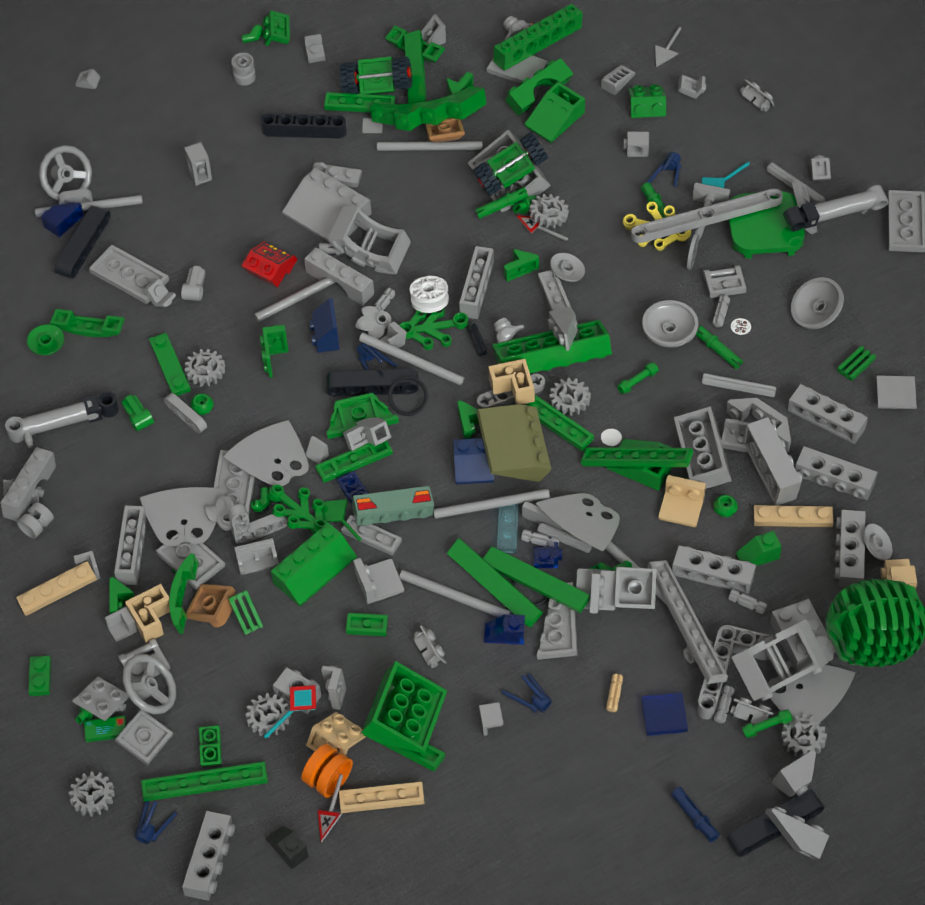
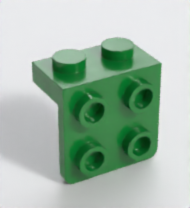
[629,84,666,118]
[260,325,289,378]

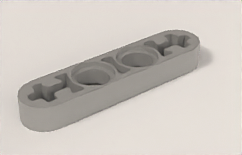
[477,374,545,409]

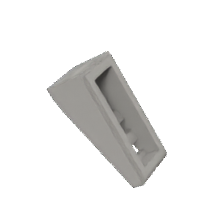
[601,65,635,95]

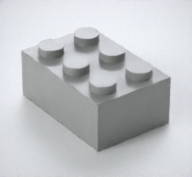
[770,599,835,673]

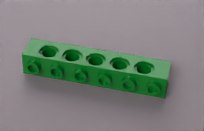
[493,3,583,71]

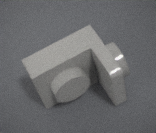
[304,34,325,63]
[809,156,831,181]
[143,278,176,307]

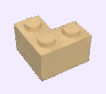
[488,359,535,405]
[880,559,917,589]
[125,584,170,643]

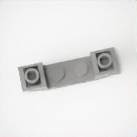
[726,398,791,453]

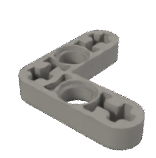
[228,505,287,545]

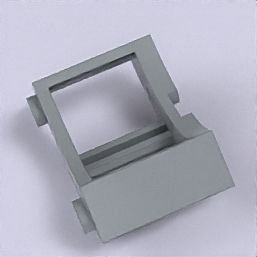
[328,206,411,274]
[731,619,829,701]

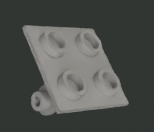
[72,677,129,721]

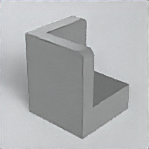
[379,322,406,355]
[73,551,101,579]
[105,607,137,642]
[479,702,503,736]

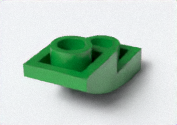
[199,725,222,766]

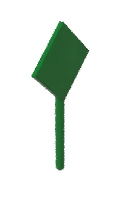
[322,499,361,541]

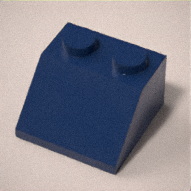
[309,298,340,353]
[453,438,494,484]

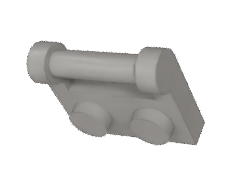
[703,265,746,298]
[118,638,170,683]

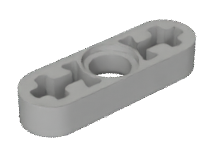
[164,393,207,434]

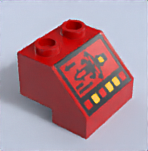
[241,241,298,288]

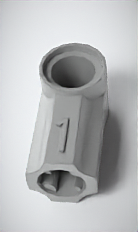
[181,266,206,301]

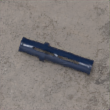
[671,787,720,843]

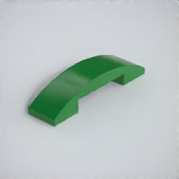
[385,25,445,63]
[50,309,125,337]
[169,553,199,634]

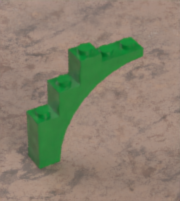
[370,86,486,131]

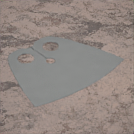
[223,420,309,486]
[140,487,226,546]
[536,493,620,551]
[767,661,856,734]

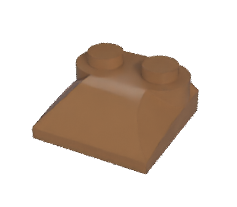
[425,118,465,143]
[186,584,236,627]

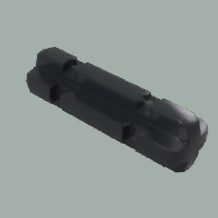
[467,323,487,356]

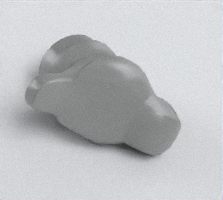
[503,16,533,40]
[494,318,525,343]

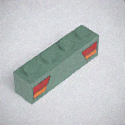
[352,486,434,526]

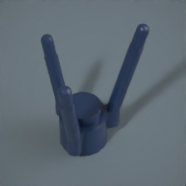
[646,152,682,187]
[357,343,397,370]
[501,673,552,713]
[134,801,177,844]

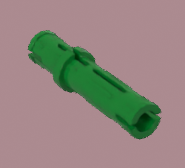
[640,182,671,218]
[475,187,529,219]
[695,326,743,369]

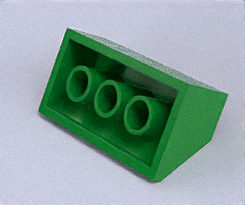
[271,523,357,606]

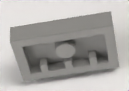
[321,666,346,710]

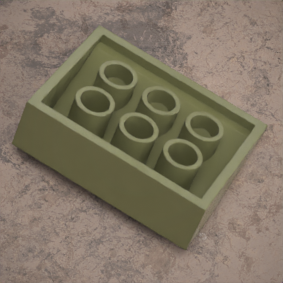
[477,404,552,482]

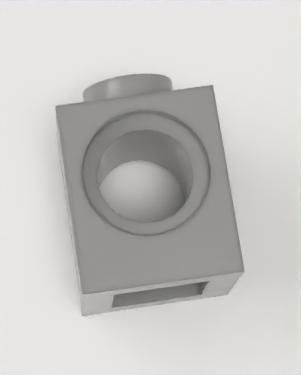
[624,132,649,157]

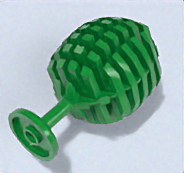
[825,579,925,667]

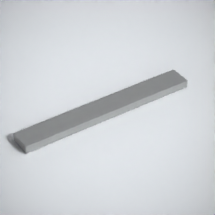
[647,560,728,684]

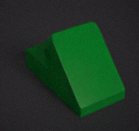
[446,72,474,95]
[503,249,539,282]
[457,401,479,439]
[110,577,135,614]

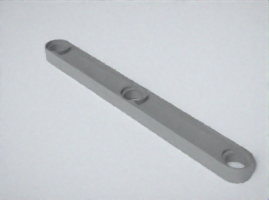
[631,189,783,243]

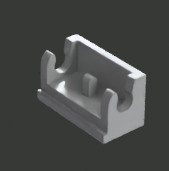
[234,538,279,575]

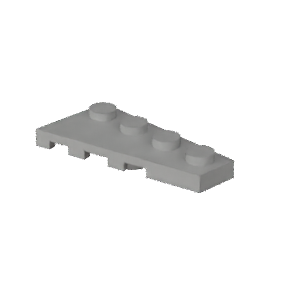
[537,582,578,660]

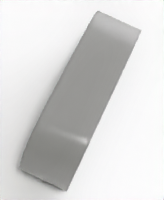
[58,189,93,205]

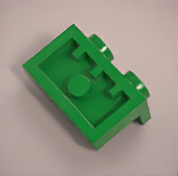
[262,10,290,46]

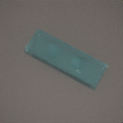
[497,504,519,553]

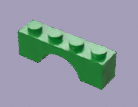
[505,58,574,116]

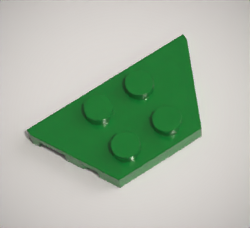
[327,393,399,439]

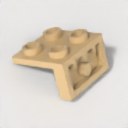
[658,475,706,527]
[306,712,366,755]

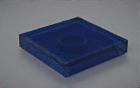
[641,692,688,736]

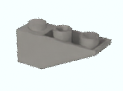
[547,306,578,351]
[765,806,829,859]

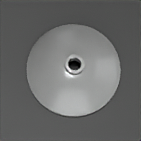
[791,277,844,329]
[642,300,698,347]

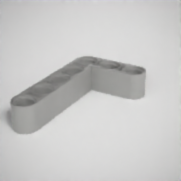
[697,625,770,720]

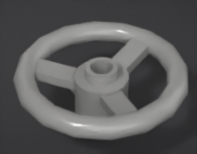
[39,145,92,201]
[123,654,176,714]

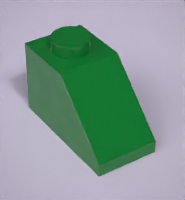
[736,531,782,566]

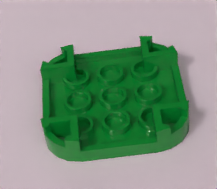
[728,191,805,259]

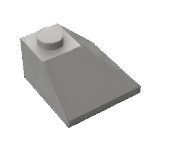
[772,749,816,797]

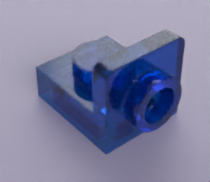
[534,542,562,568]

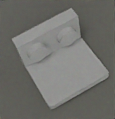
[353,558,404,604]

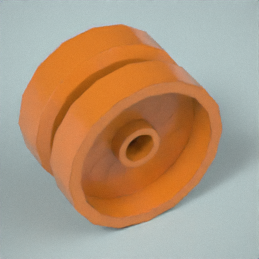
[301,744,353,798]

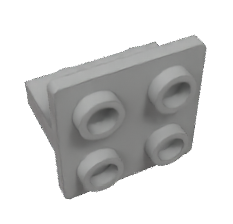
[576,568,616,613]

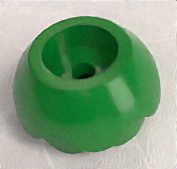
[190,393,214,415]
[714,495,738,517]

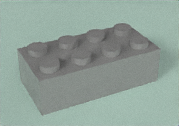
[674,406,732,489]
[743,417,802,506]

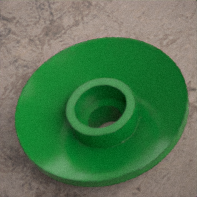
[27,324,64,355]

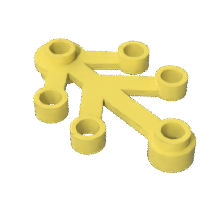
[623,202,691,251]

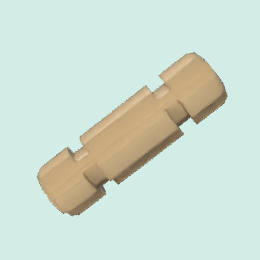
[606,673,623,712]

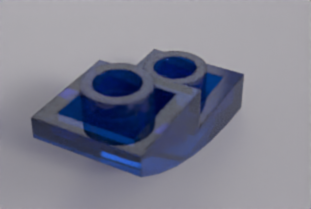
[337,471,369,505]

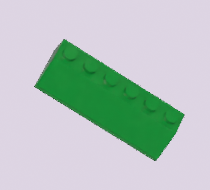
[492,320,612,375]

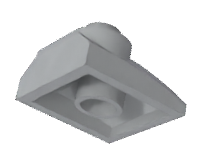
[615,567,657,609]

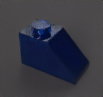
[41,202,84,238]
[484,614,525,645]

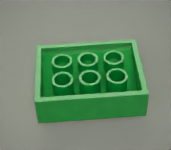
[361,661,447,753]

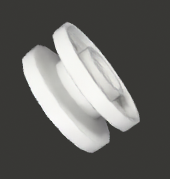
[409,276,449,313]

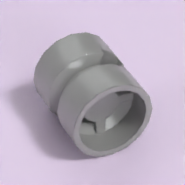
[231,53,256,86]
[17,502,54,539]

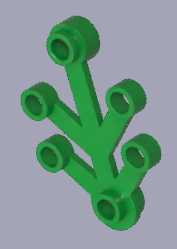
[399,308,468,350]
[268,484,328,534]

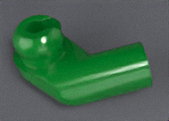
[241,24,263,43]
[250,487,270,512]

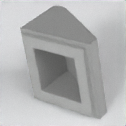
[75,69,100,89]
[306,436,329,464]

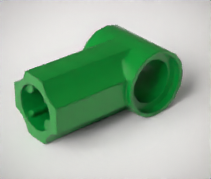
[122,395,154,432]

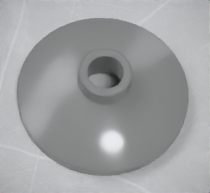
[550,253,585,282]
[863,524,893,561]

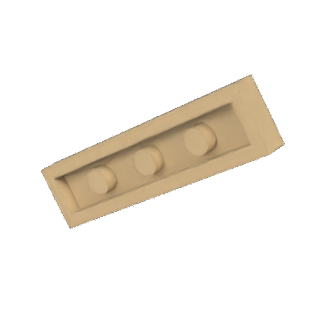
[754,505,833,527]
[16,561,97,616]
[339,782,424,813]

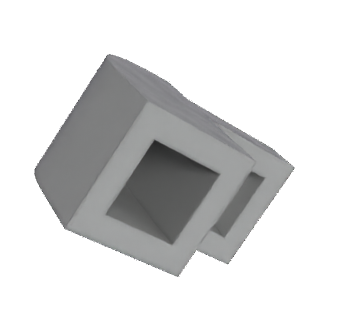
[343,418,391,451]

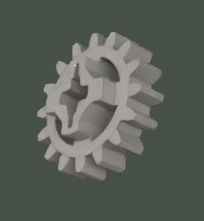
[529,194,569,228]
[185,349,225,387]
[549,378,591,416]
[245,693,291,737]
[781,714,827,757]
[68,771,115,817]

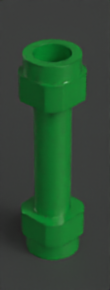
[617,362,659,395]
[742,709,793,738]

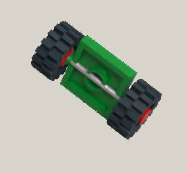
[339,56,413,95]
[473,131,549,196]

